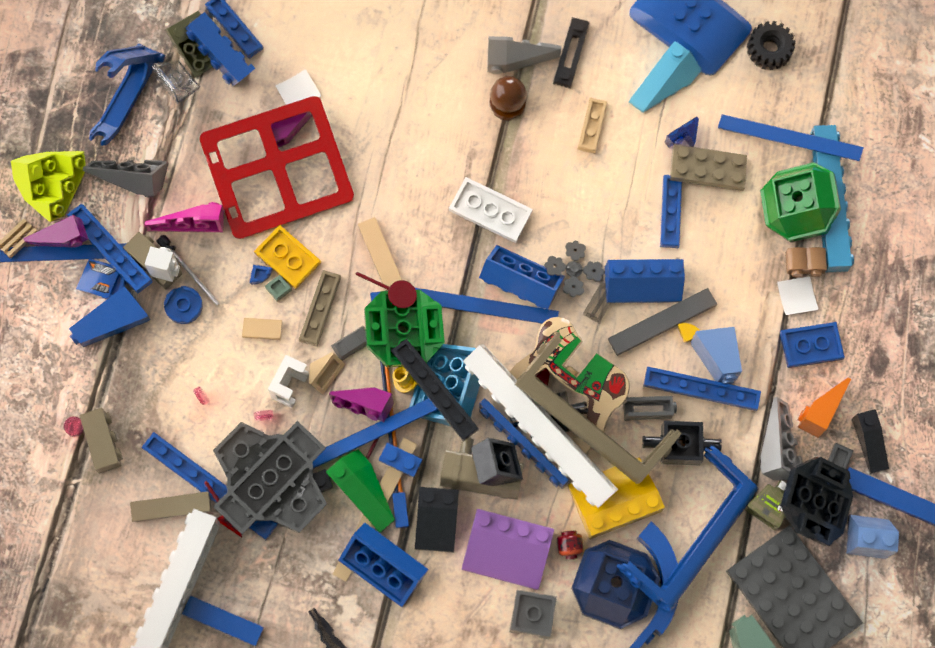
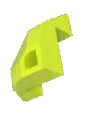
[11,151,86,222]

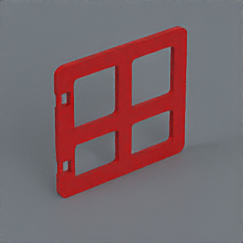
[199,96,354,239]

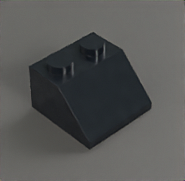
[471,438,523,486]

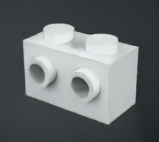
[145,246,180,282]

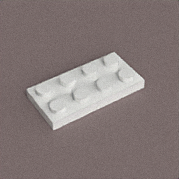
[449,177,533,243]

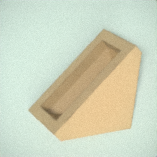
[309,352,345,395]

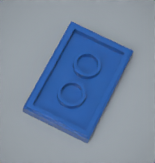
[779,322,845,368]

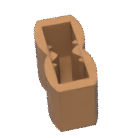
[785,247,827,277]

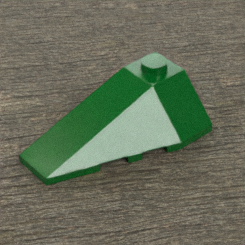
[326,449,395,533]

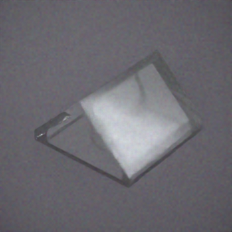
[152,60,200,104]

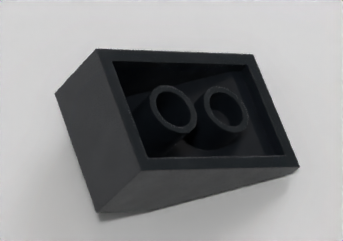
[415,487,459,553]

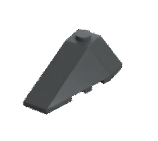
[83,160,168,197]

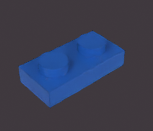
[379,443,423,478]

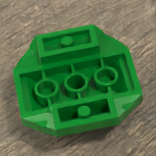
[760,162,841,243]
[364,290,445,367]

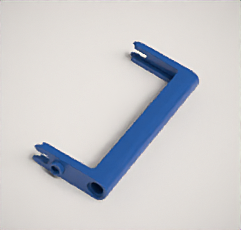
[617,445,758,612]

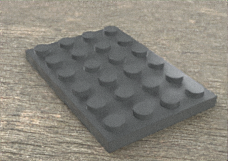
[726,525,863,648]

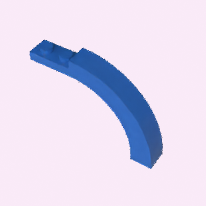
[629,521,678,648]

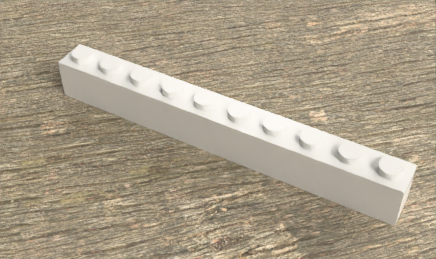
[463,344,618,507]

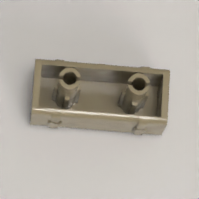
[440,437,524,500]

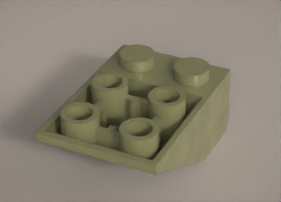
[164,11,213,77]

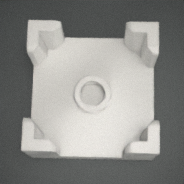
[268,355,309,408]

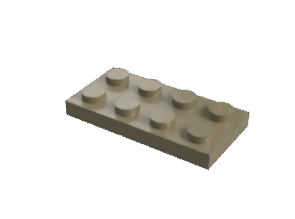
[670,144,747,191]

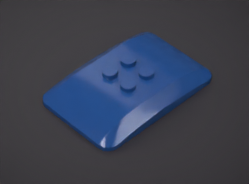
[629,0,752,76]

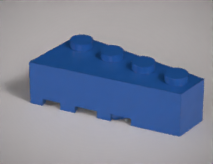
[185,12,256,86]

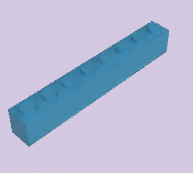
[810,125,854,273]

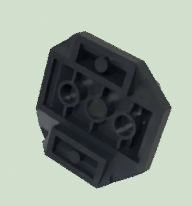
[780,457,853,546]

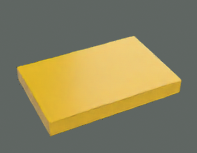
[254,225,322,290]

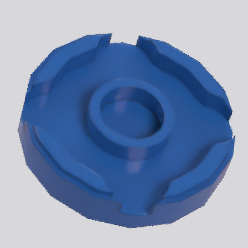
[164,286,203,324]

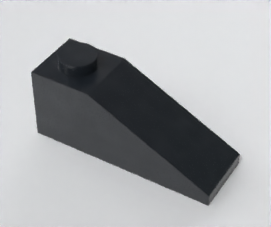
[852,409,889,474]

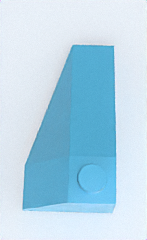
[629,41,701,113]

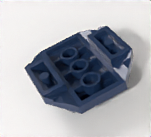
[571,540,660,629]

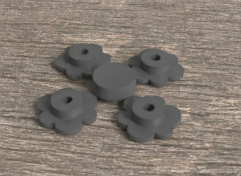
[544,240,605,297]

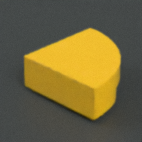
[677,323,700,343]

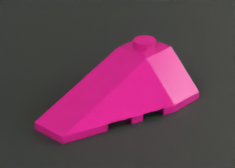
[145,202,224,232]

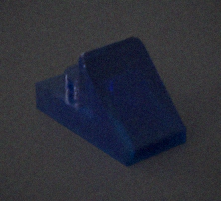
[665,116,699,148]

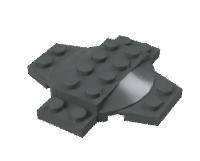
[213,421,327,535]

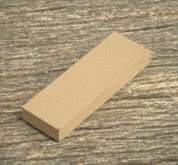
[577,97,608,154]

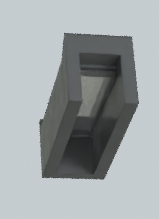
[623,396,677,421]

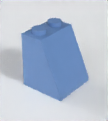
[691,327,742,384]
[846,515,899,559]

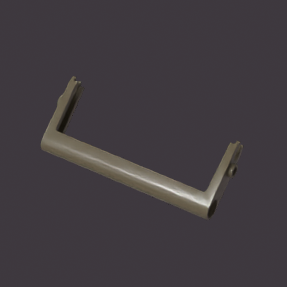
[515,332,681,484]

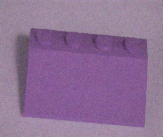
[461,509,554,590]

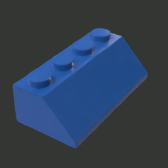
[479,245,565,310]
[604,259,685,303]
[338,522,429,607]

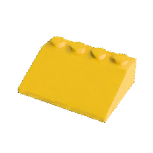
[567,457,665,540]

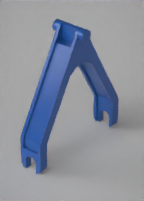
[89,43,165,146]

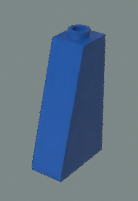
[69,286,151,347]

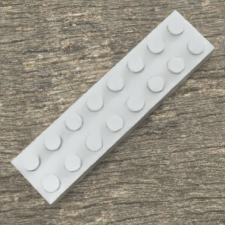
[130,509,221,648]

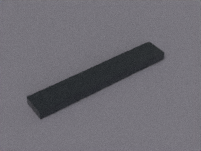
[391,339,479,442]

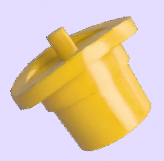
[392,367,417,393]

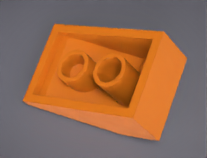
[797,378,851,438]

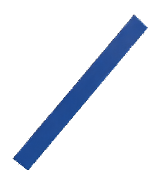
[718,114,864,161]
[0,243,127,262]
[415,288,559,324]
[312,398,437,469]

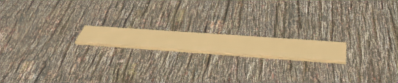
[333,438,418,581]

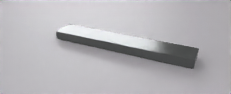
[608,288,717,356]

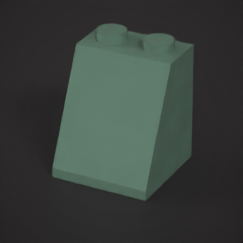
[729,615,776,648]

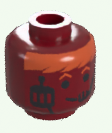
[557,530,584,560]

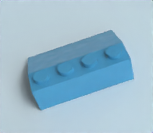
[409,344,480,426]

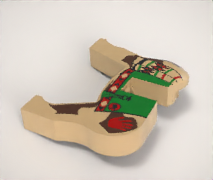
[509,317,630,454]

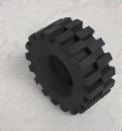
[747,21,796,70]

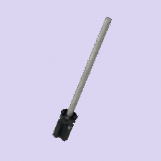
[156,235,220,306]

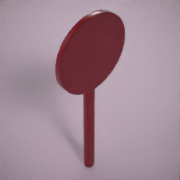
[355,272,417,308]

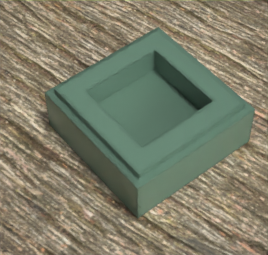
[265,275,292,302]

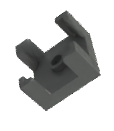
[509,590,557,639]

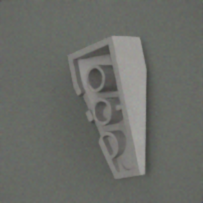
[487,36,561,74]
[760,397,803,481]

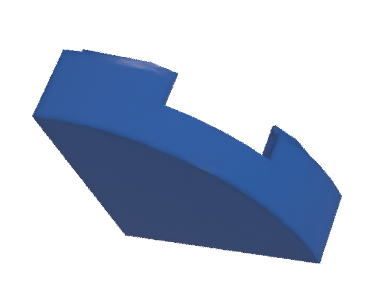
[250,265,273,285]

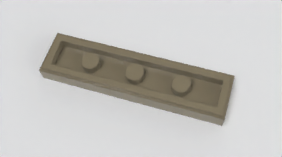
[299,270,341,347]
[130,491,212,522]

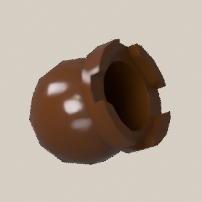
[489,76,527,121]

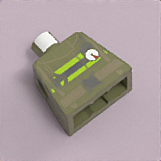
[744,480,787,531]

